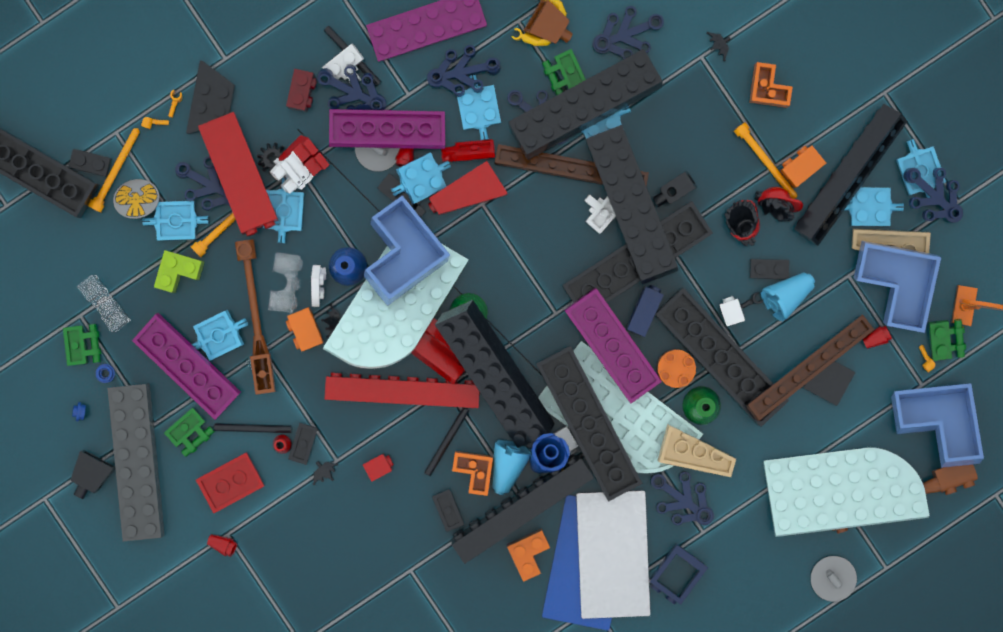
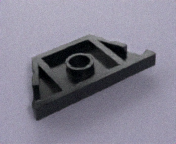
[186,60,235,134]

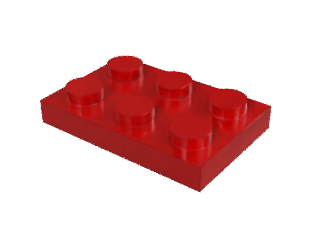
[196,452,265,513]

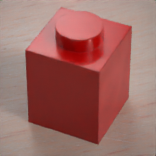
[363,453,394,482]

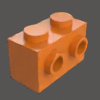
[780,145,826,188]
[286,307,324,352]

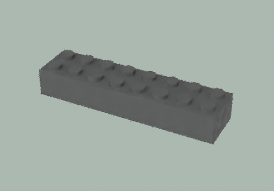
[107,383,165,541]

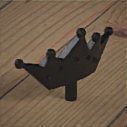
[707,32,731,61]
[321,304,340,338]
[313,461,338,485]

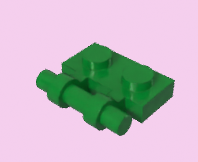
[542,49,586,95]
[928,319,966,361]
[63,324,102,366]
[164,407,215,457]

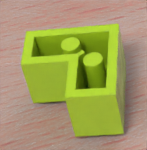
[154,250,204,293]

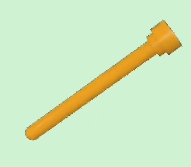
[733,122,797,199]
[87,128,140,213]
[190,213,236,257]

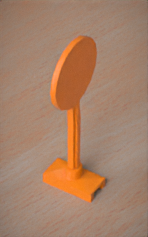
[951,285,1003,326]

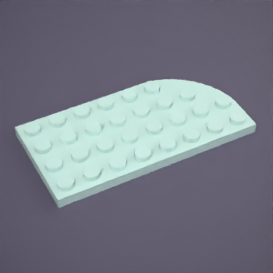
[323,244,468,369]
[538,341,703,473]
[763,448,930,537]

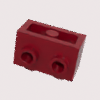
[286,69,317,112]

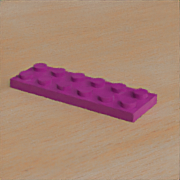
[366,0,487,62]
[329,109,445,149]
[564,288,662,404]
[132,313,241,420]

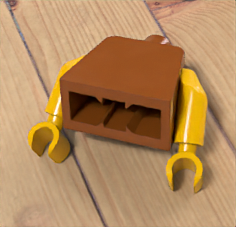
[511,0,572,46]

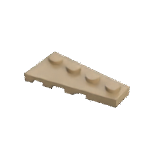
[851,229,931,253]
[658,424,736,477]

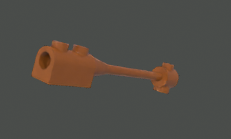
[235,239,276,395]
[832,464,978,534]

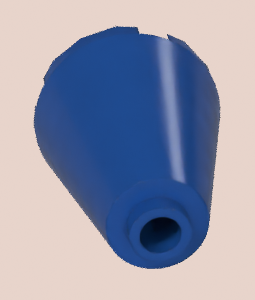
[329,247,367,286]
[530,433,570,474]

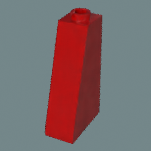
[428,161,508,215]

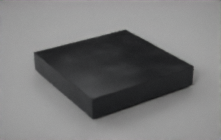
[803,361,855,406]

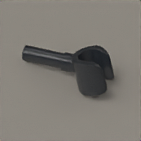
[741,292,764,309]

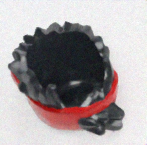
[754,187,803,222]
[724,200,760,246]

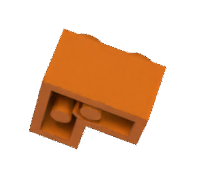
[749,62,793,108]
[452,451,493,496]
[507,528,550,582]

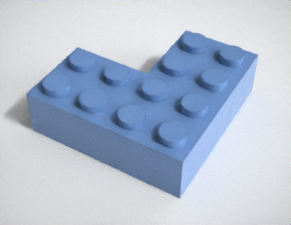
[364,196,450,306]
[854,241,941,333]
[891,383,984,468]

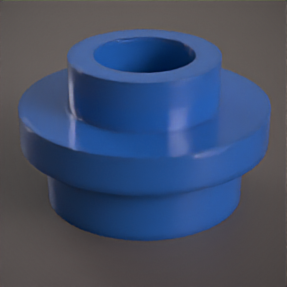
[96,364,115,383]
[72,402,86,421]

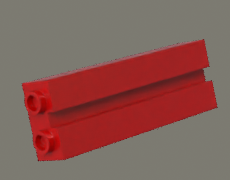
[198,112,279,236]
[411,318,465,385]

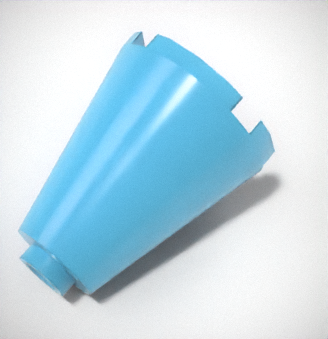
[760,272,815,322]
[491,439,531,495]

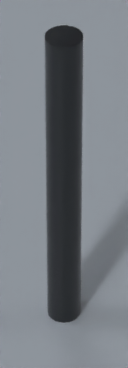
[324,26,381,87]
[424,407,470,476]
[214,423,292,433]

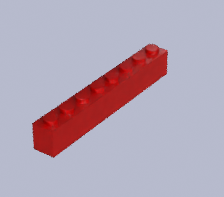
[325,373,480,408]

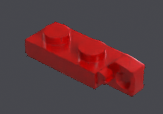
[441,139,495,162]

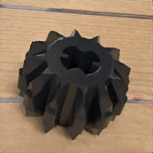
[257,142,285,175]

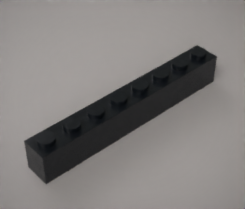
[794,104,908,246]

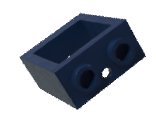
[625,285,664,337]
[649,543,708,605]

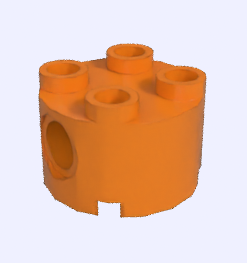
[656,349,696,388]

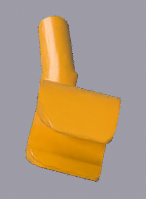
[168,90,183,118]
[141,117,169,129]
[919,345,935,372]

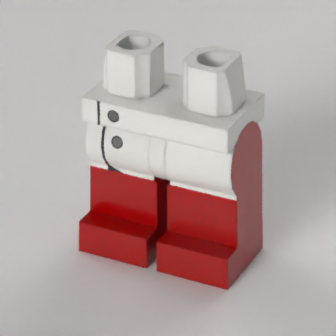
[270,135,330,194]

